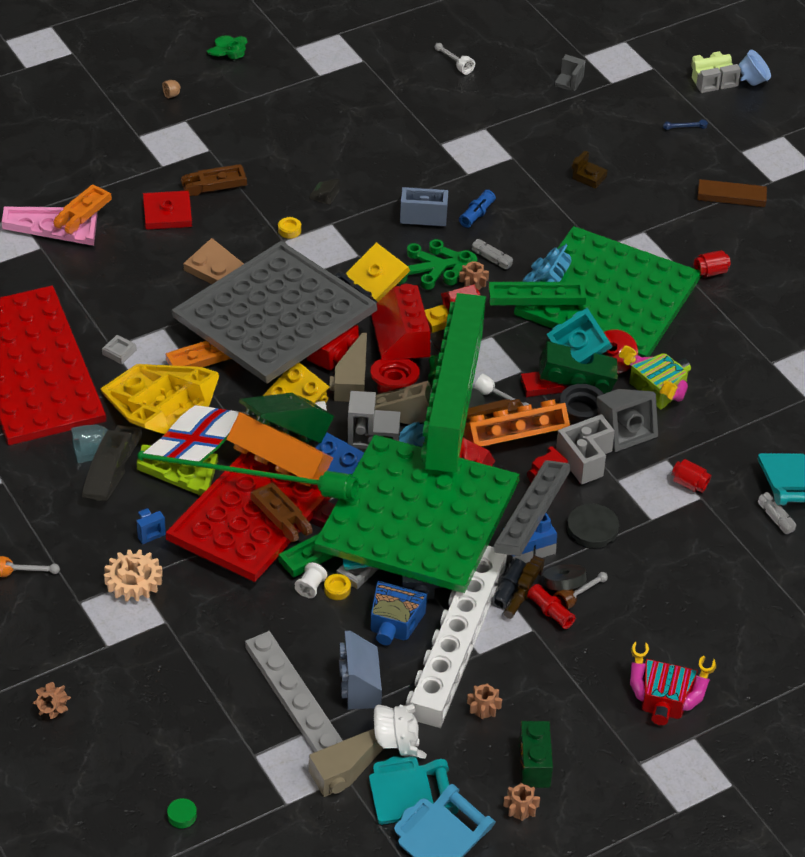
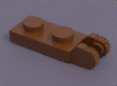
[180,164,247,196]
[250,482,312,542]

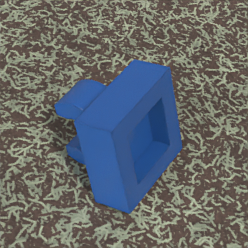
[136,508,166,544]

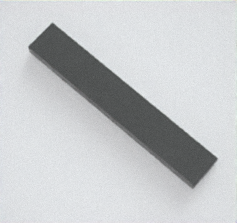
[494,460,570,556]

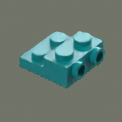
[547,308,613,364]

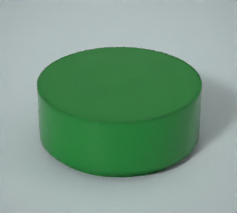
[167,798,197,828]

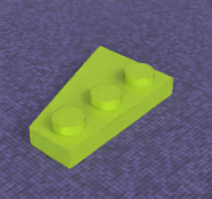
[137,444,218,495]

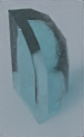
[71,425,113,463]

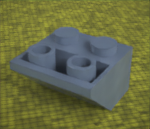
[400,187,448,226]
[339,631,382,710]

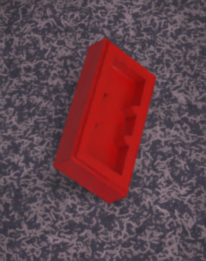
[520,372,569,397]

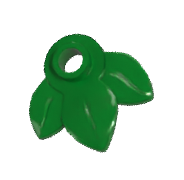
[207,35,248,59]

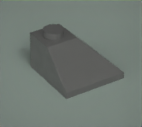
[597,389,658,452]

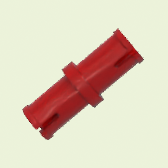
[527,584,576,629]

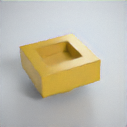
[425,304,449,333]

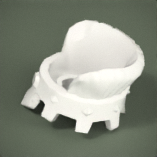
[374,703,427,758]

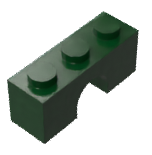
[539,341,618,394]

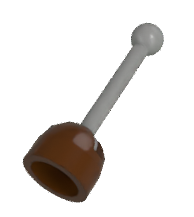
[553,572,608,610]

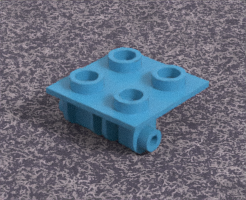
[523,244,572,282]

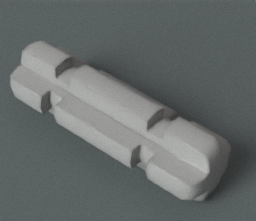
[472,239,513,270]
[758,492,796,534]

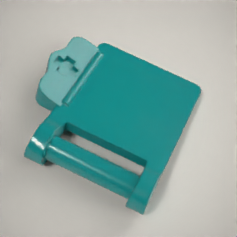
[757,453,805,505]
[369,756,459,825]

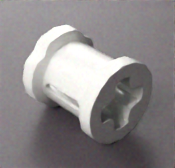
[295,562,327,598]

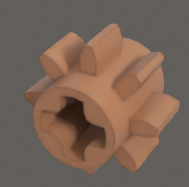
[459,262,489,290]
[33,682,71,719]
[467,684,502,719]
[503,783,540,821]

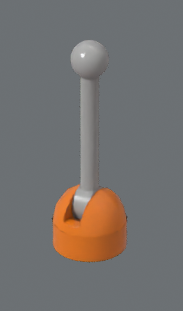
[0,556,60,577]

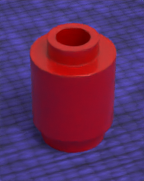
[694,250,731,277]
[671,459,711,493]

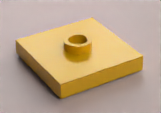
[346,243,410,302]

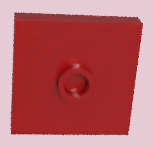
[143,191,192,230]

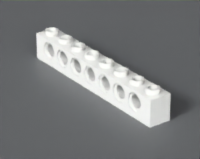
[406,546,507,728]

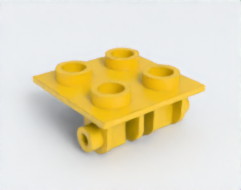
[263,362,329,403]

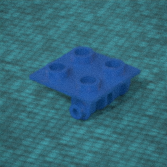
[316,432,364,474]

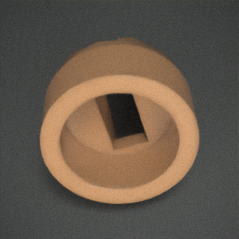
[162,80,181,99]

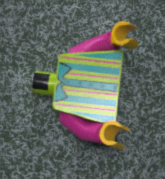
[618,346,691,410]

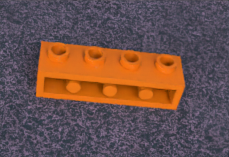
[464,399,570,446]
[226,412,334,487]

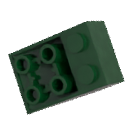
[239,393,334,443]

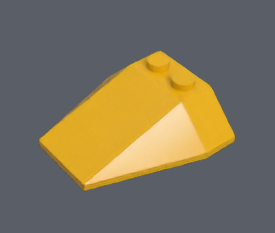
[101,364,219,434]

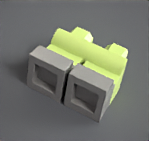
[691,51,741,93]

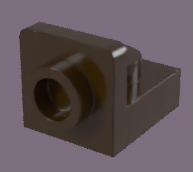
[572,151,608,189]

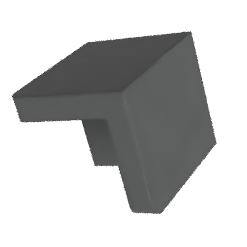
[555,54,586,92]

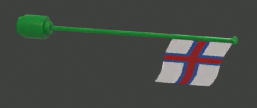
[137,405,359,500]

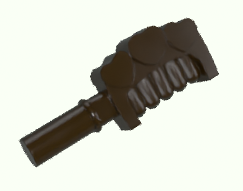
[503,555,545,619]

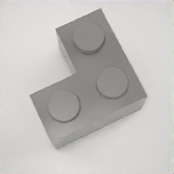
[348,391,400,449]
[556,414,615,485]

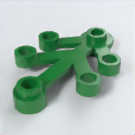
[398,239,477,290]

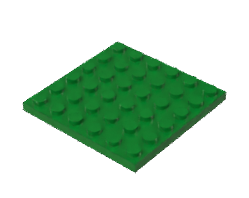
[514,226,701,357]
[314,434,519,593]

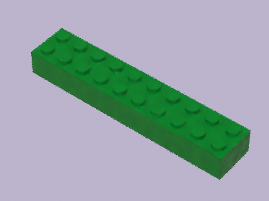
[421,293,486,473]

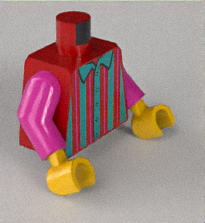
[630,642,716,725]

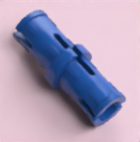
[459,190,496,228]

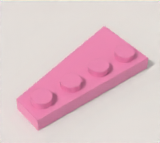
[2,207,97,246]

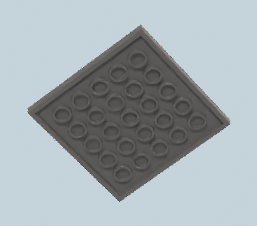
[172,241,377,383]

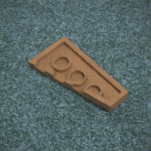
[183,238,244,284]

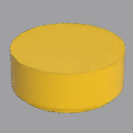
[278,217,301,239]
[324,574,351,600]

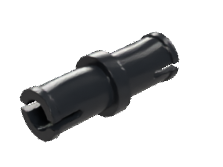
[491,558,526,609]

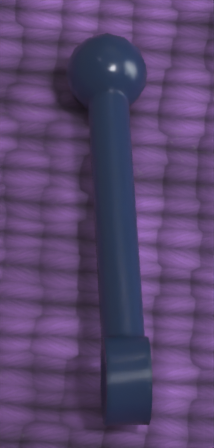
[663,120,708,130]

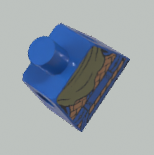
[371,581,427,645]

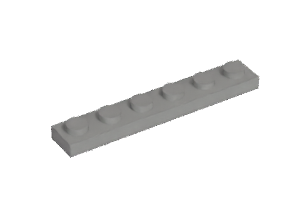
[245,631,343,752]

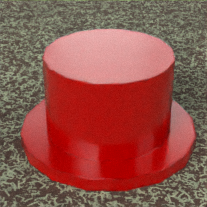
[370,359,420,394]

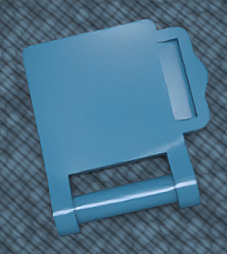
[394,784,496,857]

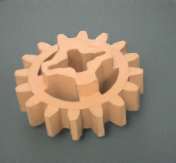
[104,550,163,601]

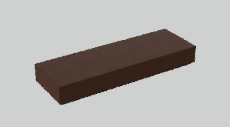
[697,179,767,207]

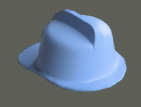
[738,50,771,86]

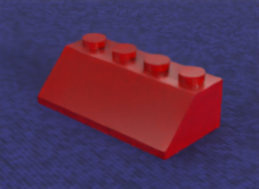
[371,284,430,360]

